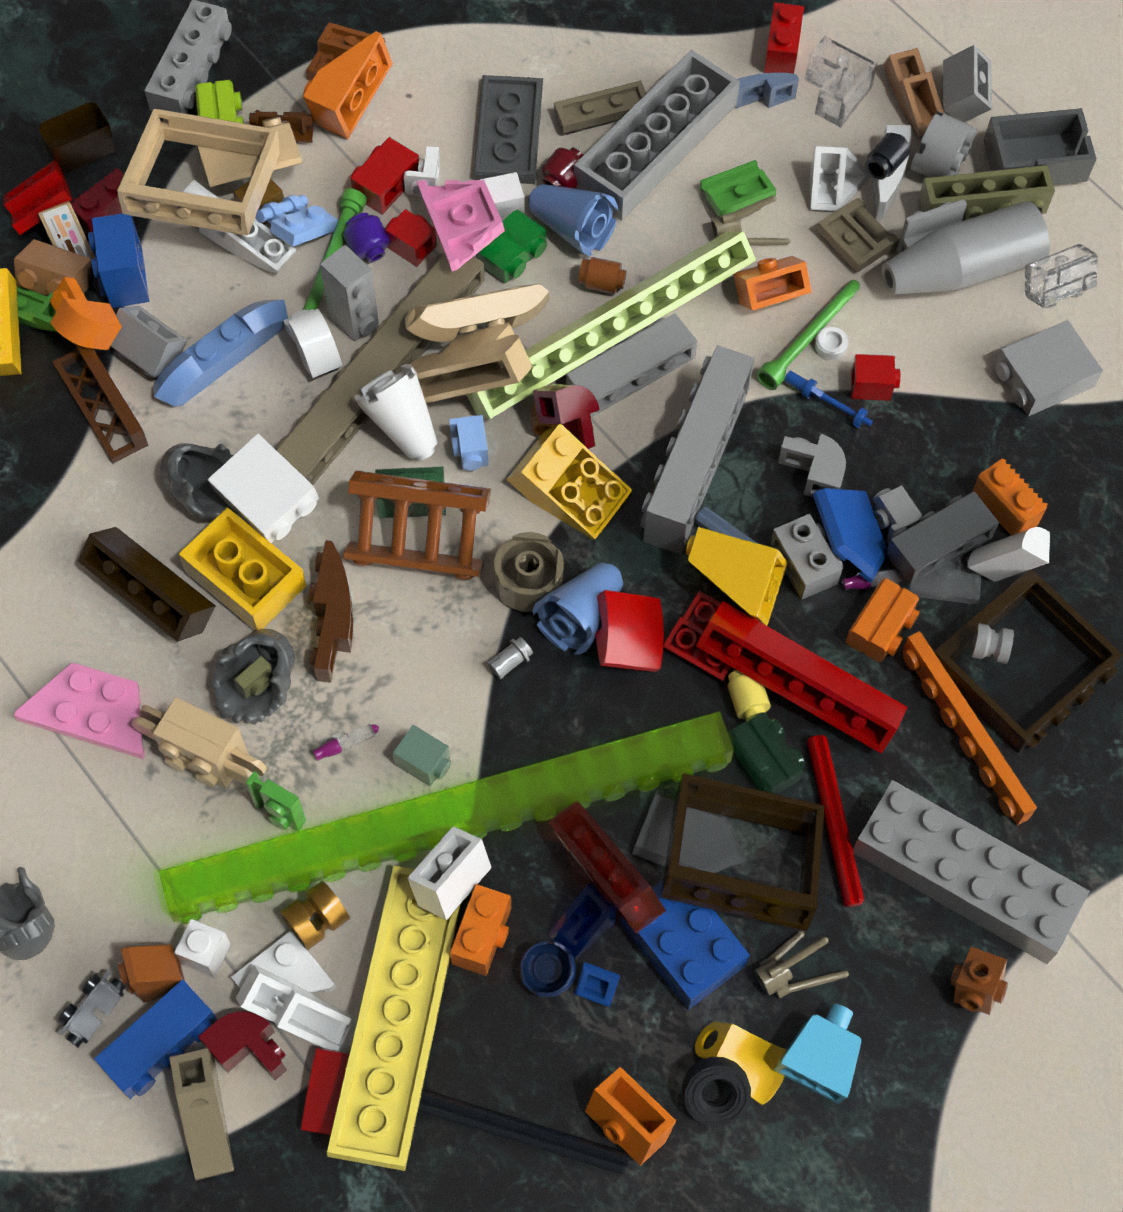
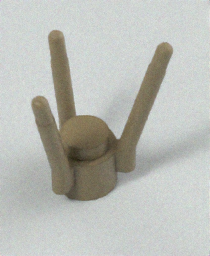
[711,195,790,245]
[754,931,849,999]

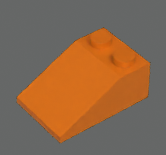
[303,31,393,140]

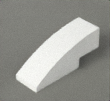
[872,125,911,220]
[236,965,358,1052]

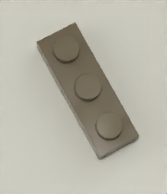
[554,80,647,134]

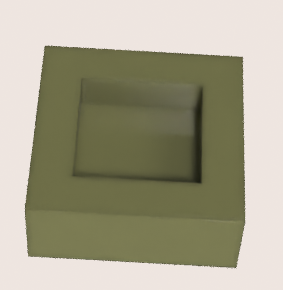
[234,656,272,700]

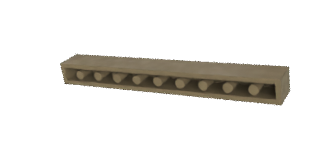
[276,253,485,485]

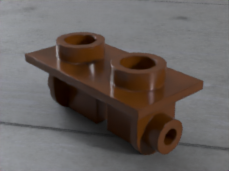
[249,110,314,143]

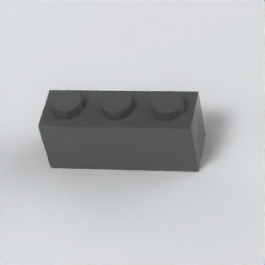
[886,491,999,586]

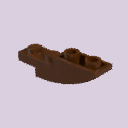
[309,540,354,683]

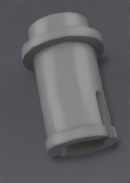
[487,637,533,680]

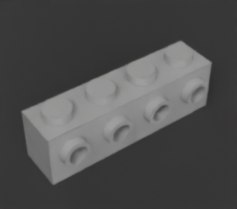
[144,0,232,114]

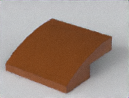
[306,22,385,80]

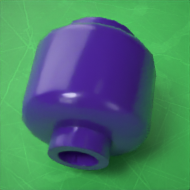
[343,212,390,263]

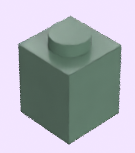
[393,725,451,787]

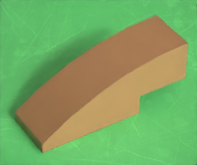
[883,48,944,138]

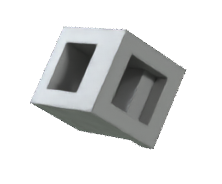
[873,485,923,546]

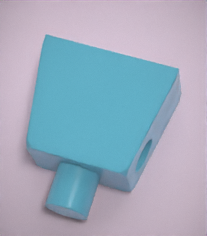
[774,1004,861,1104]

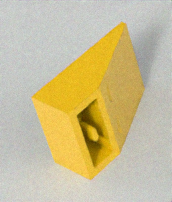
[506,424,632,540]

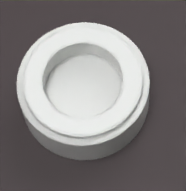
[815,327,848,360]

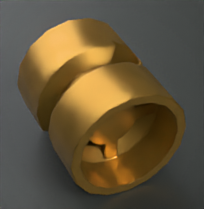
[280,880,350,950]

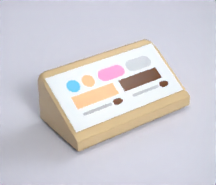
[38,201,95,259]

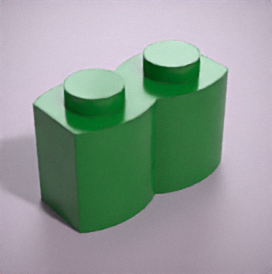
[476,209,547,283]

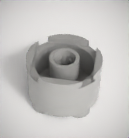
[911,111,978,178]

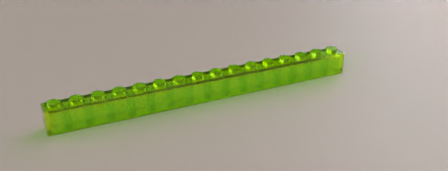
[159,711,734,924]

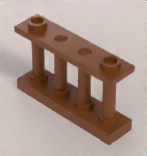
[343,471,491,579]

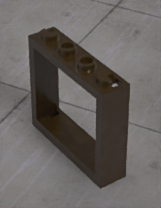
[934,569,1123,753]
[661,773,824,931]

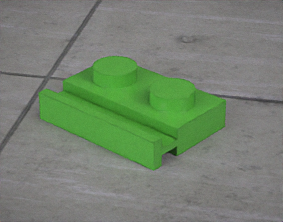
[700,160,776,216]
[246,771,307,832]

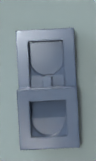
[735,73,799,109]

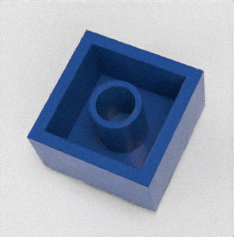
[88,214,150,308]

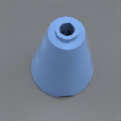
[528,184,618,256]
[532,563,623,655]

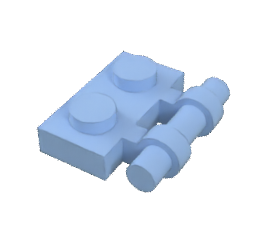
[256,195,338,246]

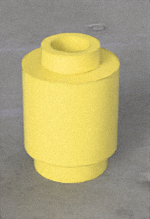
[727,670,771,722]

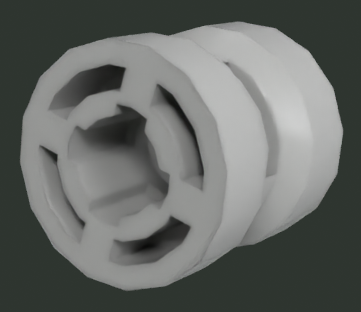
[970,623,1014,664]

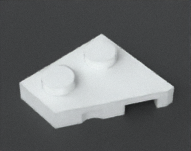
[231,930,336,993]

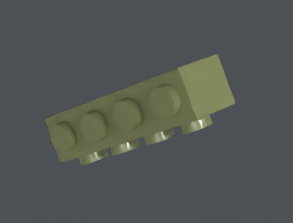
[918,165,1055,221]

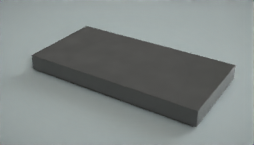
[473,75,543,184]

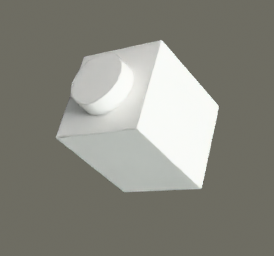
[480,172,525,220]
[174,919,231,978]

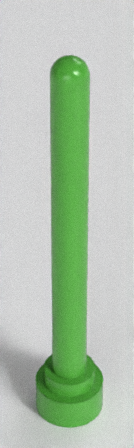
[303,188,367,310]
[756,280,860,390]

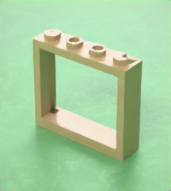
[117,109,280,236]

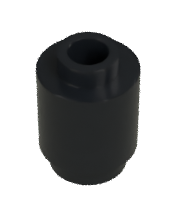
[865,133,910,180]

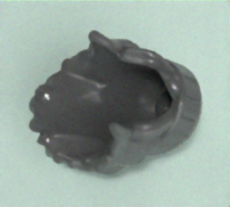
[160,443,237,521]
[211,629,295,725]
[0,867,55,960]

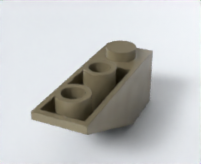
[169,1048,234,1181]

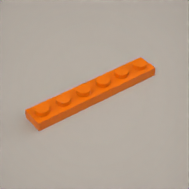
[902,631,1037,825]

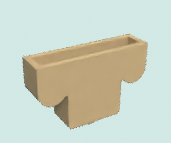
[411,323,532,403]

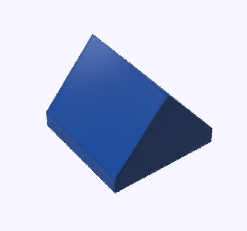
[575,962,621,1007]

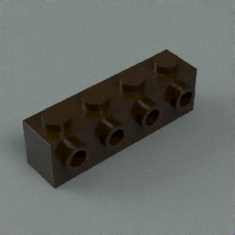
[78,527,216,642]

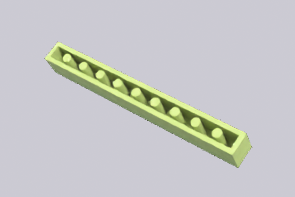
[466,232,756,419]

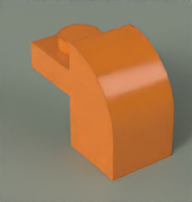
[50,277,122,350]

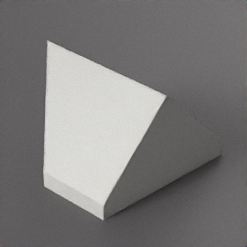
[810,146,871,211]

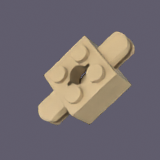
[132,697,267,789]

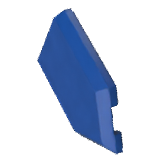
[812,488,887,583]

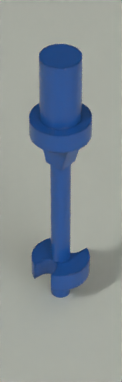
[784,370,873,428]

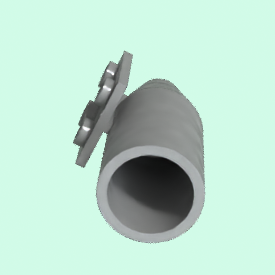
[882,199,1050,294]

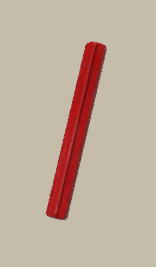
[807,735,864,907]

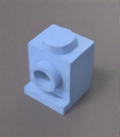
[449,415,489,471]

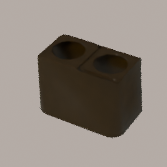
[39,102,115,174]

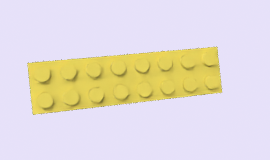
[327,865,461,1171]

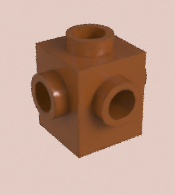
[950,947,1008,1015]

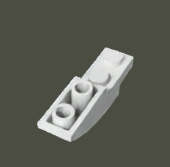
[183,180,296,273]

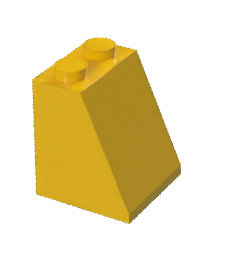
[686,527,788,626]

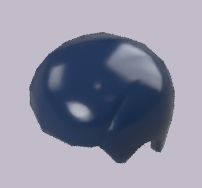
[520,940,576,998]

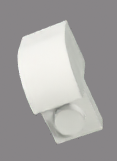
[283,309,343,378]

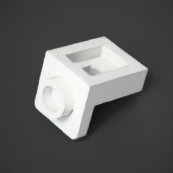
[404,146,440,197]

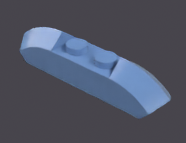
[153,300,288,406]

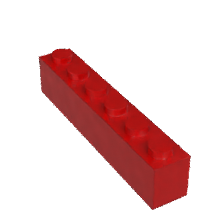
[696,601,908,754]

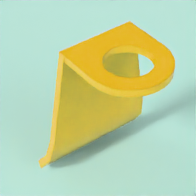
[695,1022,786,1105]

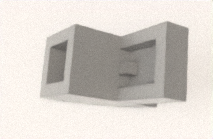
[778,434,846,497]

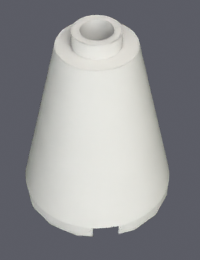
[354,364,438,461]

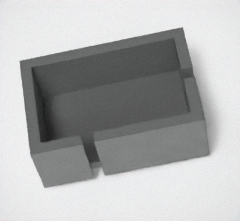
[983,108,1097,185]

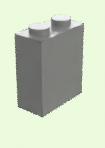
[994,320,1103,416]

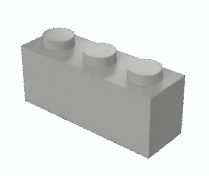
[320,245,379,342]

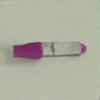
[842,569,904,590]
[312,723,379,761]

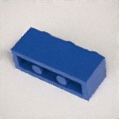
[94,979,218,1100]

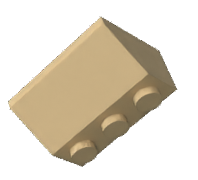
[197,117,303,187]

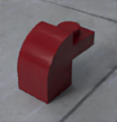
[533,384,600,449]
[198,1011,287,1081]

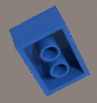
[619,880,750,1010]

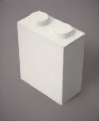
[208,434,320,543]

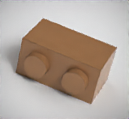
[14,239,92,296]

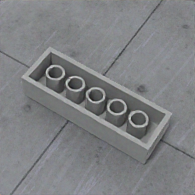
[574,50,740,221]
[640,345,755,555]
[853,780,1090,964]

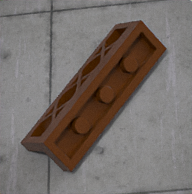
[52,343,149,464]

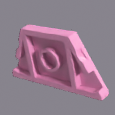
[417,180,505,271]
[14,663,145,759]

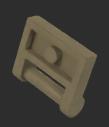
[817,198,900,272]

